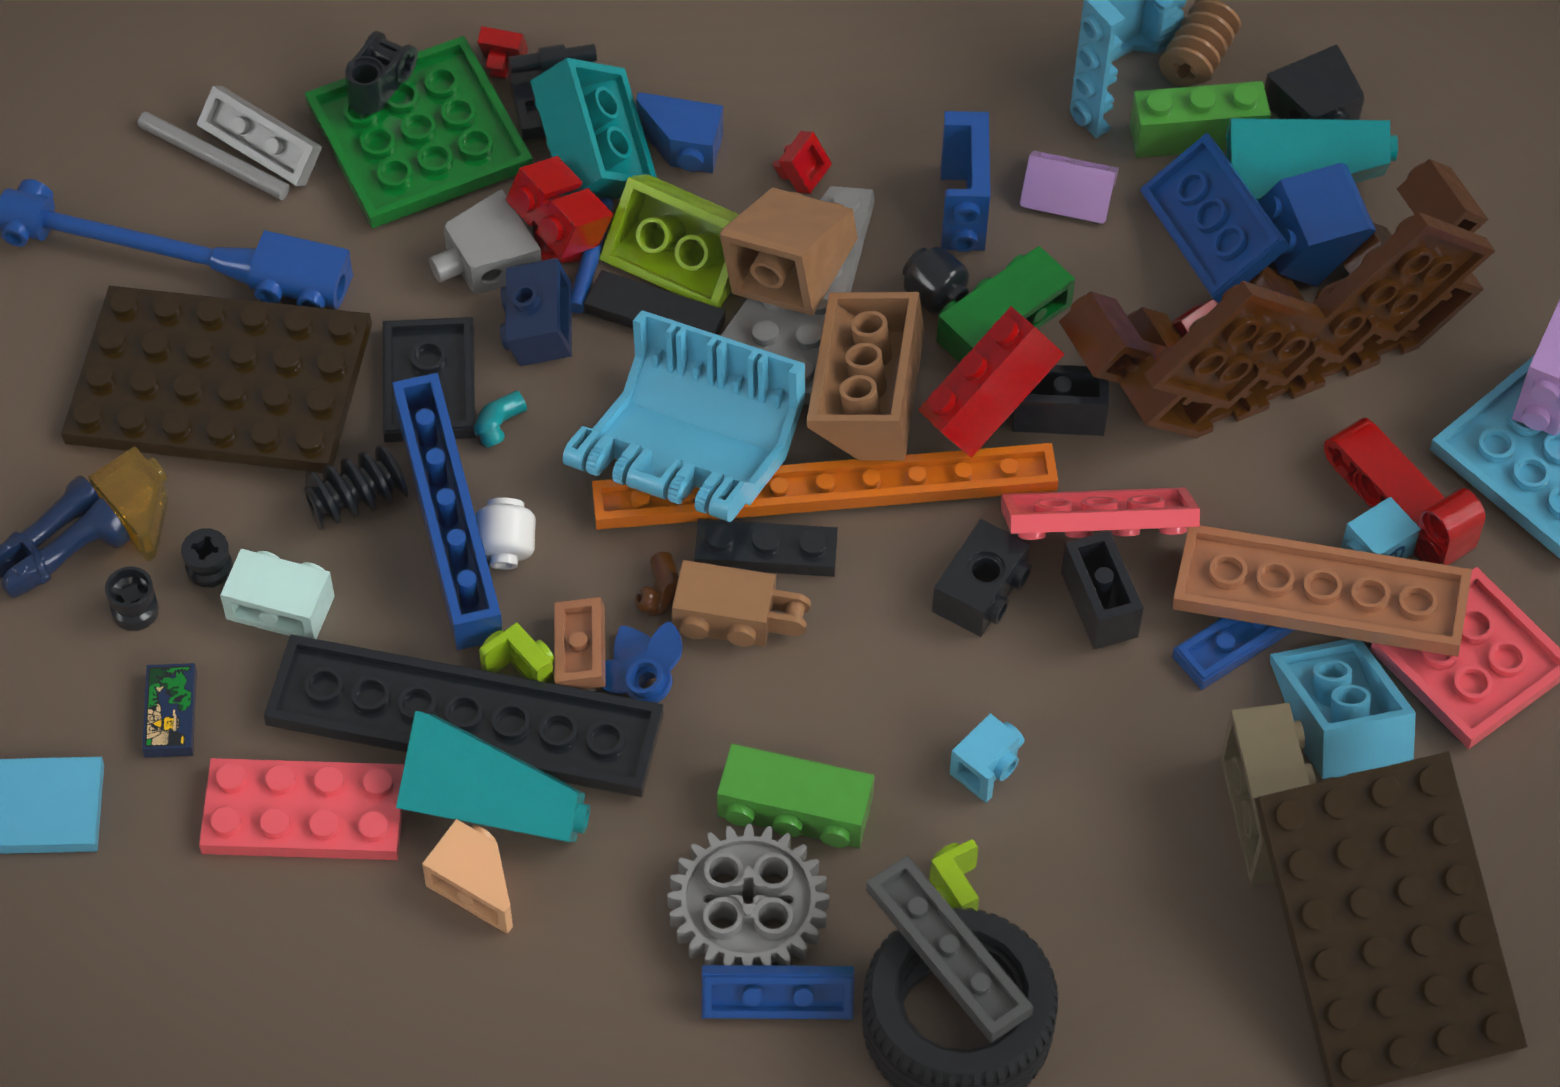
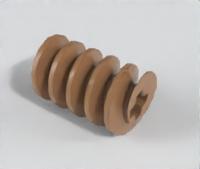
[1159,0,1242,87]

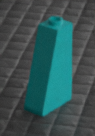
[1226,118,1398,201]
[396,711,590,842]

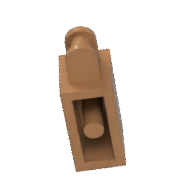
[672,560,811,647]

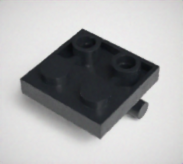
[508,44,597,140]

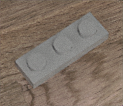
[196,86,322,186]

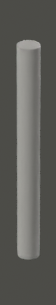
[137,111,290,200]

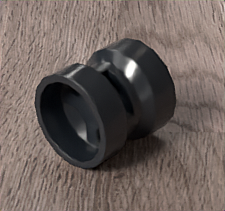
[105,566,159,631]

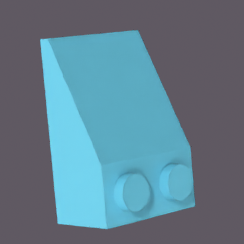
[1270,639,1416,779]

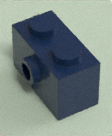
[500,258,572,366]

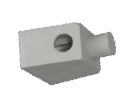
[429,189,542,294]

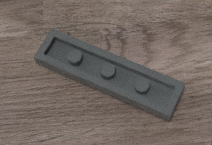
[866,855,1033,1043]

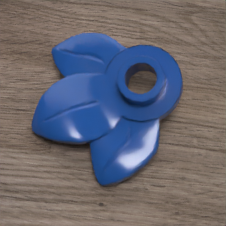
[601,621,683,703]

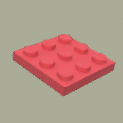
[1370,567,1560,750]

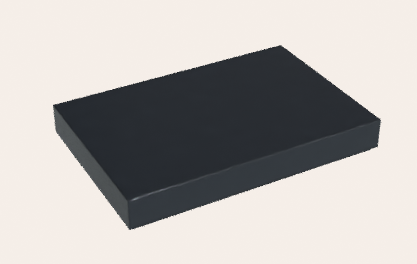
[383,317,476,442]

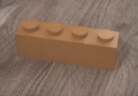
[806,292,925,461]

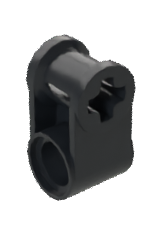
[345,31,418,114]

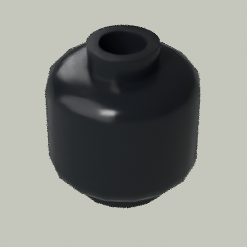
[902,247,969,313]

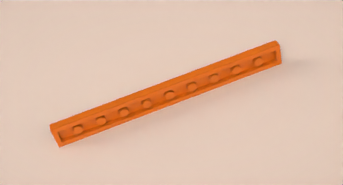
[592,443,1059,530]

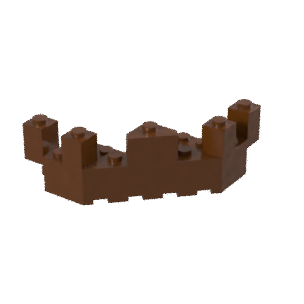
[1059,159,1495,438]

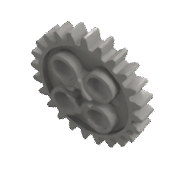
[667,824,829,966]

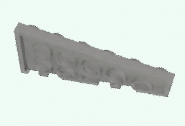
[720,186,875,405]

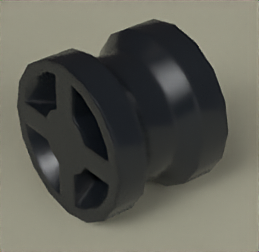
[181,528,233,587]

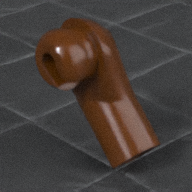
[635,551,679,616]

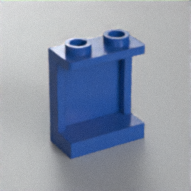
[940,111,990,252]

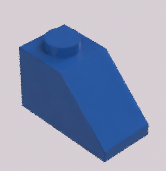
[636,92,723,173]

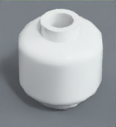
[475,497,536,570]

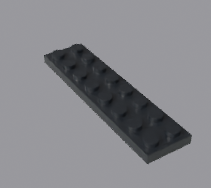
[264,634,664,797]

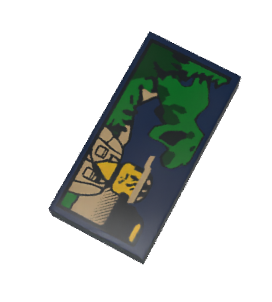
[142,663,197,757]

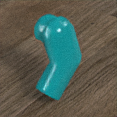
[473,390,527,448]

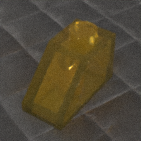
[88,446,168,562]

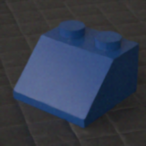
[1258,163,1376,287]

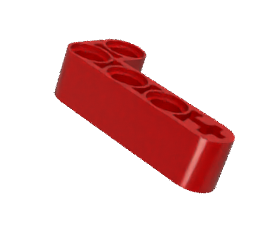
[1324,418,1486,565]

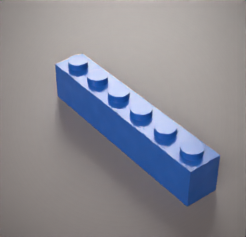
[392,372,503,650]

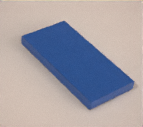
[1139,133,1290,304]

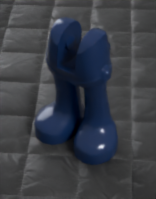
[0,475,131,598]

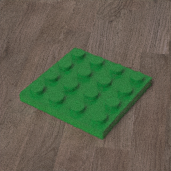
[304,35,533,229]

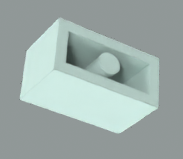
[220,549,335,639]

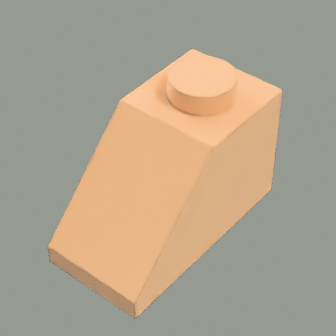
[422,819,513,934]

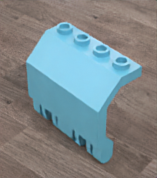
[1070,0,1186,138]
[563,310,805,522]

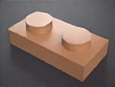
[554,597,606,689]

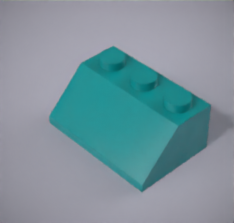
[530,58,657,200]

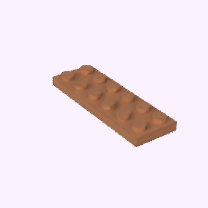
[1173,525,1472,657]

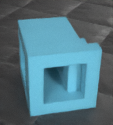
[949,713,1025,803]

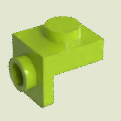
[479,622,554,684]
[929,839,979,911]

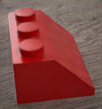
[918,306,1065,458]

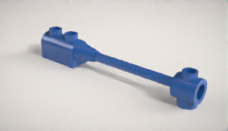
[0,179,353,309]

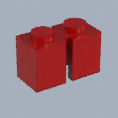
[505,156,614,259]

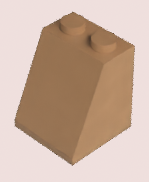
[720,187,858,316]

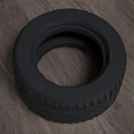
[862,907,1058,1087]

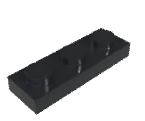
[694,519,838,577]

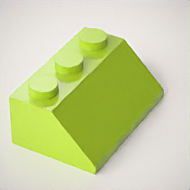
[599,174,740,308]

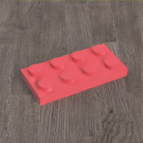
[1001,487,1200,540]
[199,758,405,860]

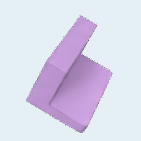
[1020,151,1119,223]

